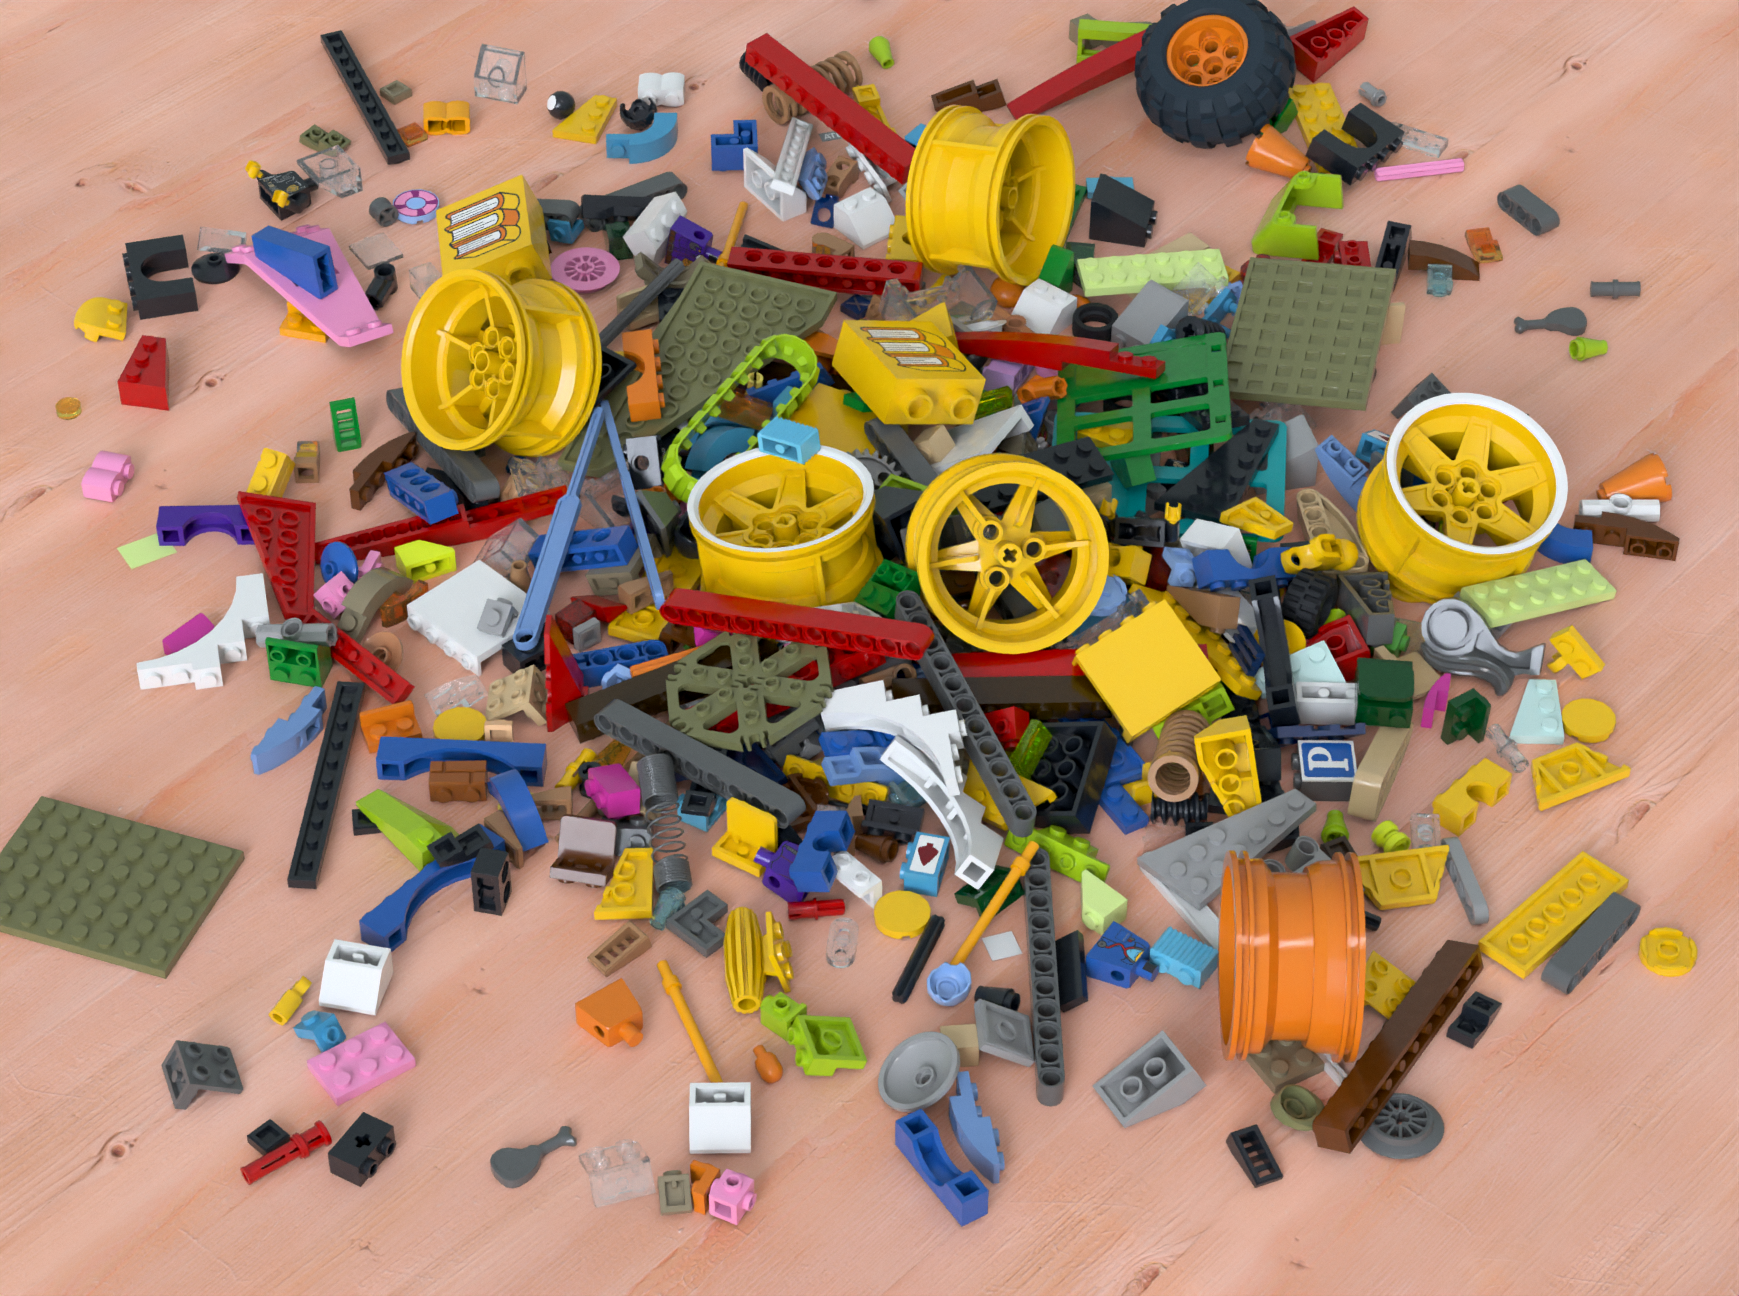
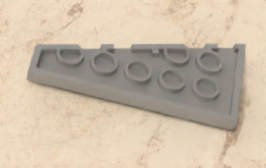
[1137,789,1316,911]

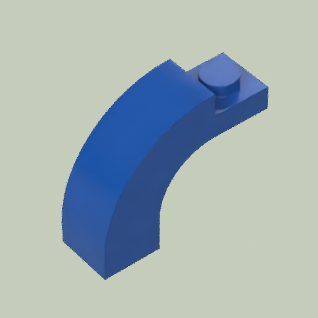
[1537,523,1593,564]
[486,769,548,852]

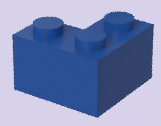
[711,120,758,172]

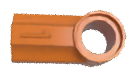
[1017,375,1068,404]

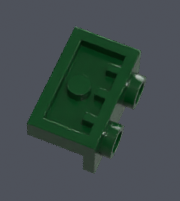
[1441,688,1491,745]
[954,865,1024,917]

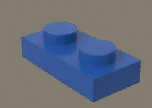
[1099,783,1149,835]

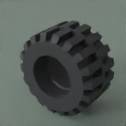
[1282,568,1338,640]

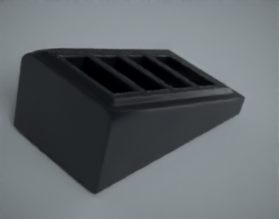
[1226,1124,1284,1188]

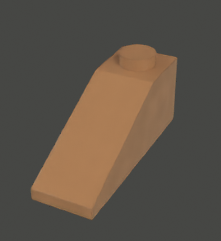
[1167,585,1241,633]

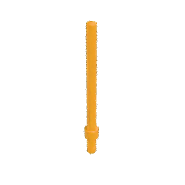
[716,201,748,267]
[950,841,1039,965]
[657,960,724,1083]

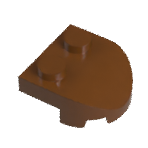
[782,773,829,833]

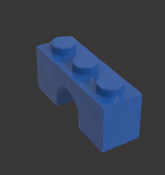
[789,811,855,892]

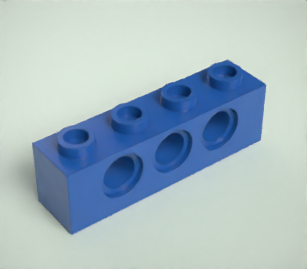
[384,462,459,525]
[528,525,638,572]

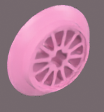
[551,247,620,293]

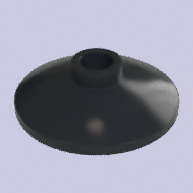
[191,253,240,284]

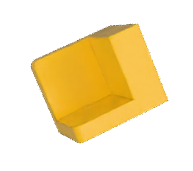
[1123,761,1157,806]

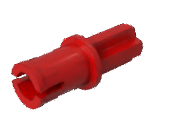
[787,898,845,920]

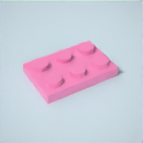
[307,1022,416,1106]

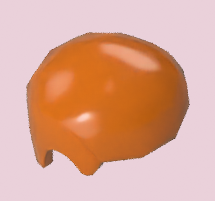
[989,277,1025,308]

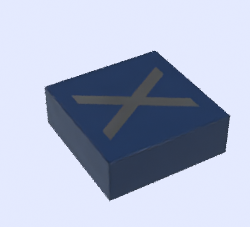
[840,294,871,320]

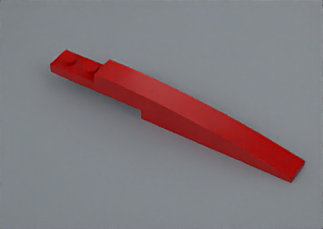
[1007,29,1146,120]
[955,331,1165,379]
[315,485,567,564]

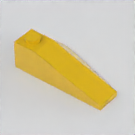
[1194,715,1262,817]

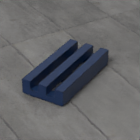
[1228,624,1266,677]

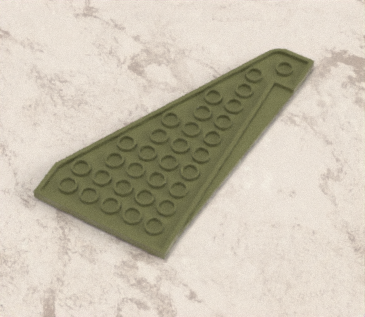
[557,261,837,478]

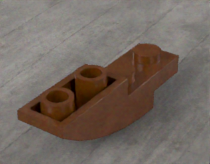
[349,432,419,511]
[1573,511,1680,561]

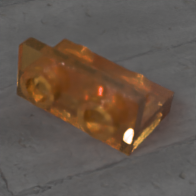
[718,390,773,431]

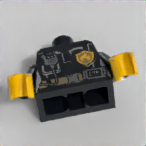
[245,160,318,221]
[1099,498,1182,548]

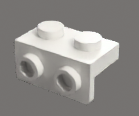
[832,851,883,909]

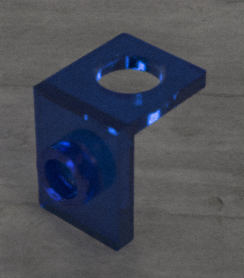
[810,194,840,229]

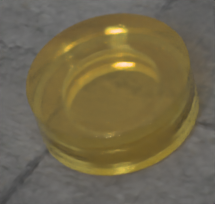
[55,397,82,420]

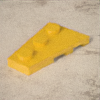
[552,95,617,144]

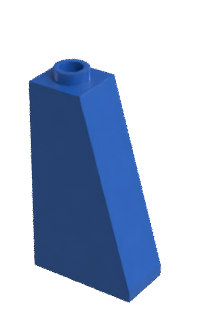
[251,225,338,299]

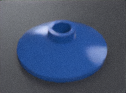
[320,542,358,584]

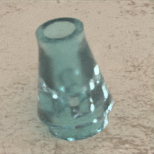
[649,887,686,931]

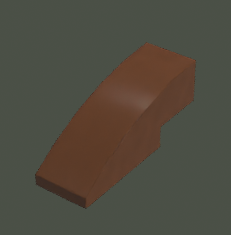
[931,79,1006,112]
[1407,240,1480,281]

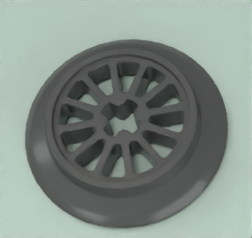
[1361,1093,1444,1159]

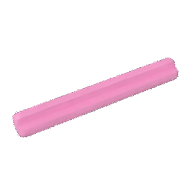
[1374,158,1464,182]

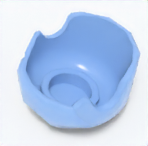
[927,962,972,1006]

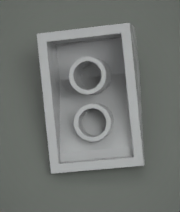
[1093,1030,1207,1128]

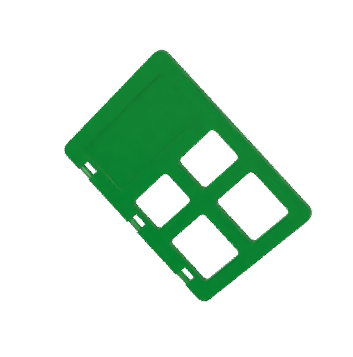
[1056,332,1233,461]

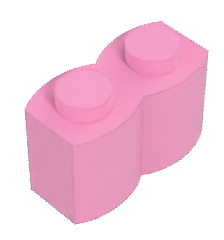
[81,450,134,502]

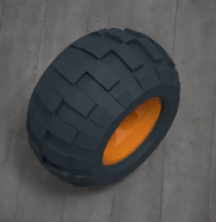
[1134,0,1296,149]

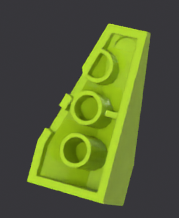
[356,789,459,871]

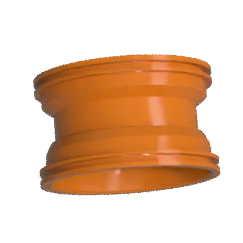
[1218,850,1366,1063]

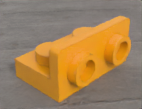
[279,301,329,343]

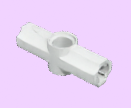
[1579,493,1660,522]

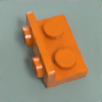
[359,700,422,754]

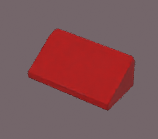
[570,595,628,623]

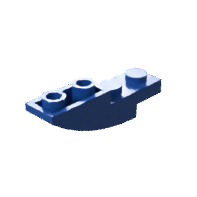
[818,730,920,757]

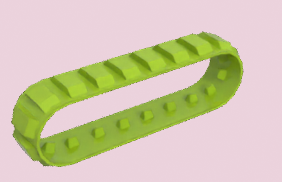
[661,334,820,503]

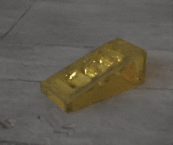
[590,739,632,766]

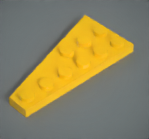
[1128,583,1262,701]

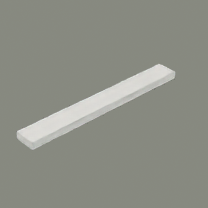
[770,117,813,196]

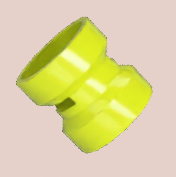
[1371,820,1411,853]

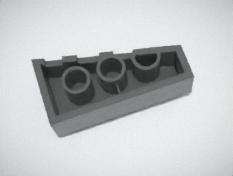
[1335,571,1395,647]

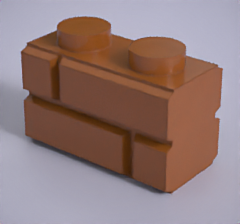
[429,760,488,803]

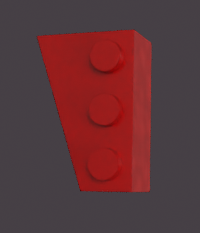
[117,335,169,411]

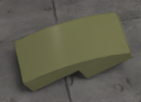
[299,124,351,156]

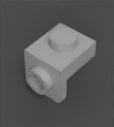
[477,598,519,638]

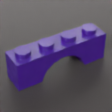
[156,505,255,546]

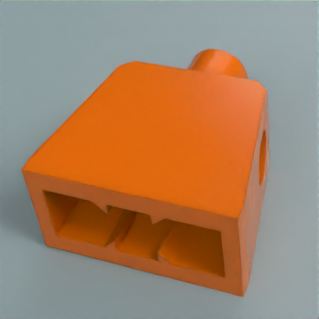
[575,978,643,1047]

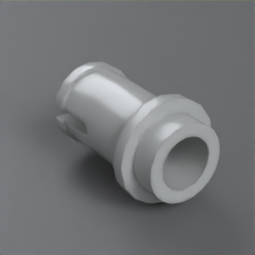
[1358,82,1387,107]

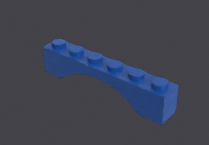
[376,736,547,787]
[359,824,506,952]

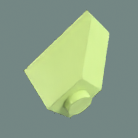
[1081,869,1128,936]

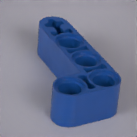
[573,640,668,688]

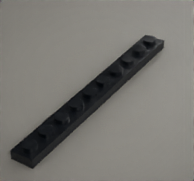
[320,30,410,165]
[287,681,365,889]

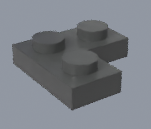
[666,890,728,958]

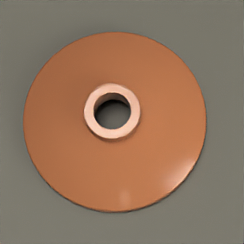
[362,632,403,671]

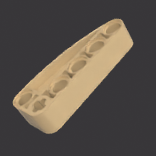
[1296,488,1369,579]
[1348,722,1414,822]

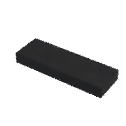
[1055,930,1088,1012]

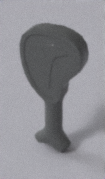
[1514,307,1587,336]
[490,1126,577,1188]

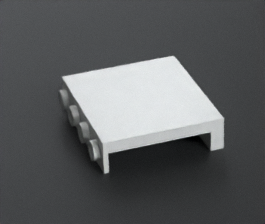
[930,405,1034,475]
[407,560,550,676]

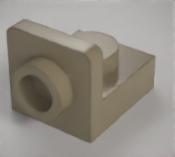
[657,1170,692,1216]

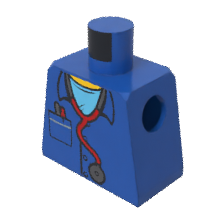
[1086,921,1159,989]

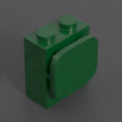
[1354,657,1414,728]

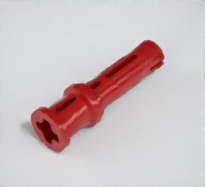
[240,1120,332,1185]

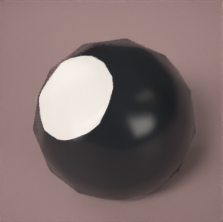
[547,91,576,120]

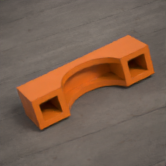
[622,329,665,422]

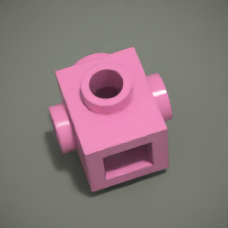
[313,571,354,619]
[709,1168,757,1225]

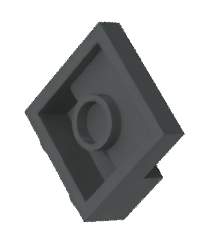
[755,707,820,767]

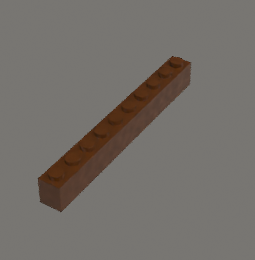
[1312,940,1484,1154]

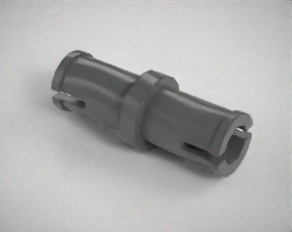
[1590,279,1641,299]

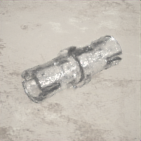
[1485,724,1529,773]

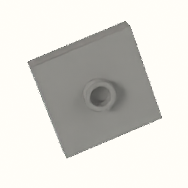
[974,999,1035,1067]

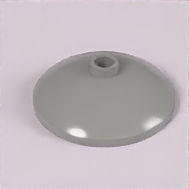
[878,1032,960,1112]

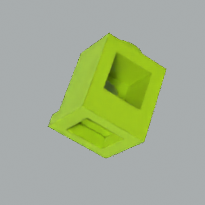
[760,991,807,1041]

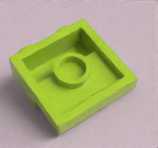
[787,1015,867,1076]

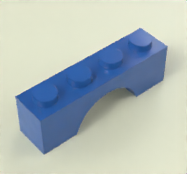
[1192,547,1296,592]
[895,1109,989,1227]

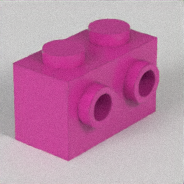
[585,763,640,819]

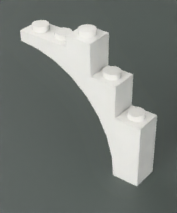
[137,573,270,690]
[821,680,967,797]
[880,735,1004,890]

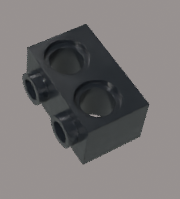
[471,847,512,916]

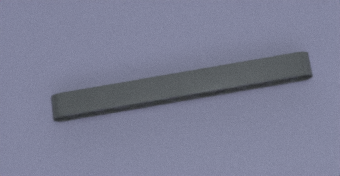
[864,417,1037,620]
[894,590,1037,838]
[1023,848,1065,1107]

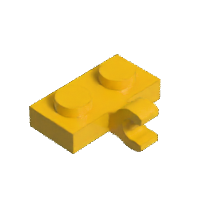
[1547,625,1605,679]

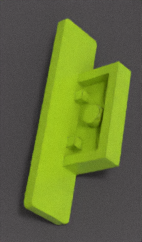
[1004,825,1110,883]

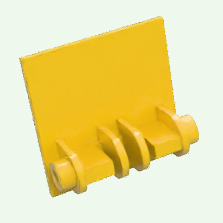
[1364,950,1416,1019]

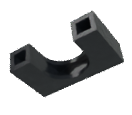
[1305,103,1405,186]
[122,234,198,320]

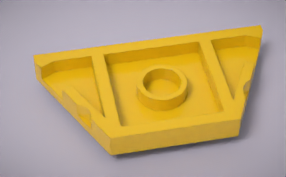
[1530,742,1631,811]
[963,759,1057,831]
[1357,845,1449,910]

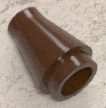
[855,834,898,863]

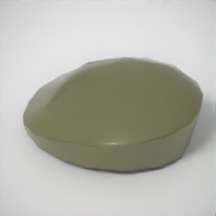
[1270,1084,1325,1131]

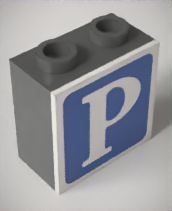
[1291,740,1357,801]

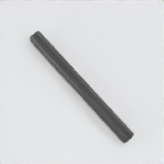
[599,258,685,347]

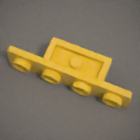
[783,754,889,806]

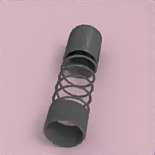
[636,754,693,896]

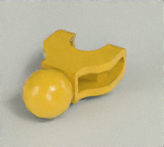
[1281,534,1359,575]

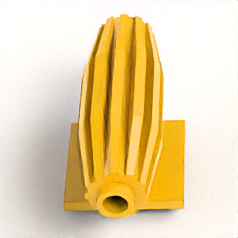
[723,907,794,1014]

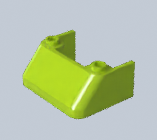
[1251,171,1344,260]

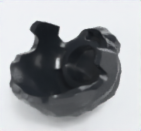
[620,98,657,131]

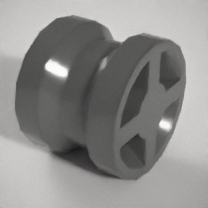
[369,197,398,227]

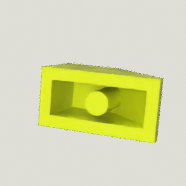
[394,540,457,584]

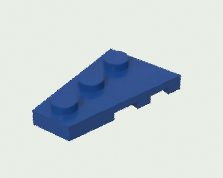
[746,362,835,418]

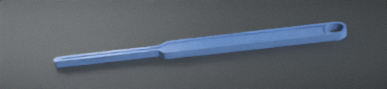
[600,400,665,610]
[513,407,605,651]

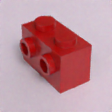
[1333,240,1371,267]
[974,706,1031,755]

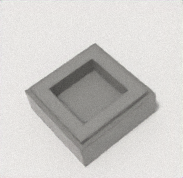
[573,617,601,653]

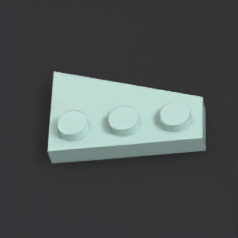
[1254,640,1346,699]
[1508,679,1565,745]

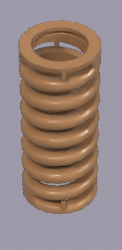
[762,51,863,125]
[1148,710,1210,802]

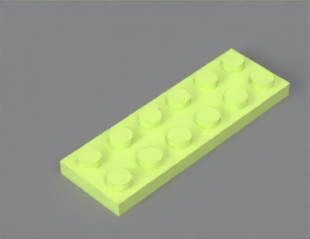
[1077,249,1229,297]
[1459,559,1617,628]

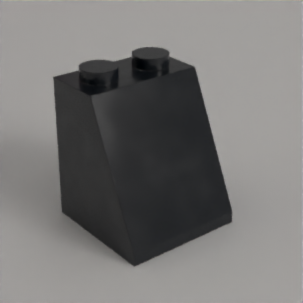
[1089,173,1158,248]
[872,486,923,562]

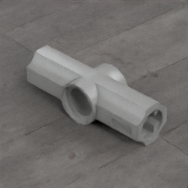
[255,618,338,647]

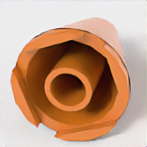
[1245,124,1312,178]
[1596,453,1672,503]

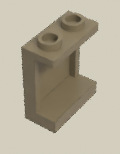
[585,533,664,596]

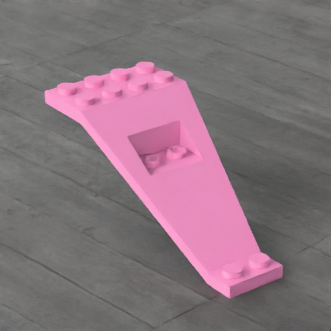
[225,224,394,347]

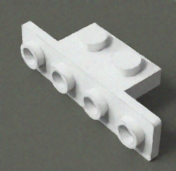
[845,142,897,203]

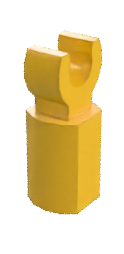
[268,976,312,1026]

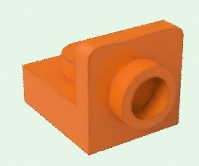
[690,1160,721,1215]

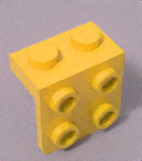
[712,797,778,878]

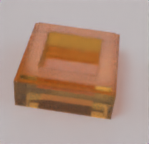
[397,122,428,148]

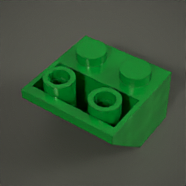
[854,559,921,620]
[265,637,332,688]

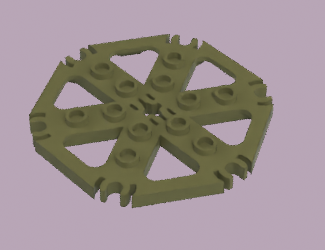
[666,631,834,752]

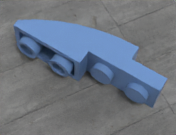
[798,147,828,200]
[1315,435,1369,512]
[251,686,327,775]
[821,747,909,786]
[949,1071,1005,1184]

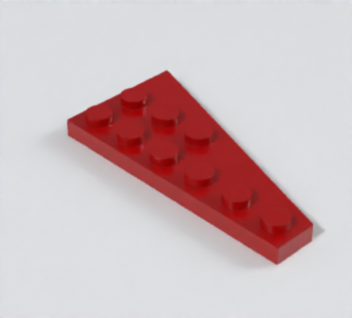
[237,491,316,621]

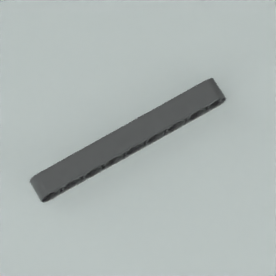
[386,387,500,503]
[594,699,806,828]

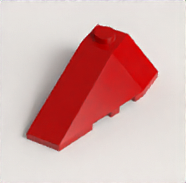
[544,615,589,732]
[1305,615,1371,681]

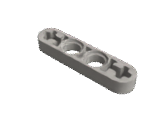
[1440,837,1489,925]

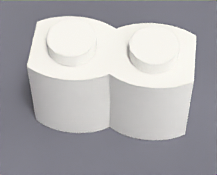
[638,72,685,107]

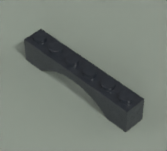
[1248,575,1301,728]

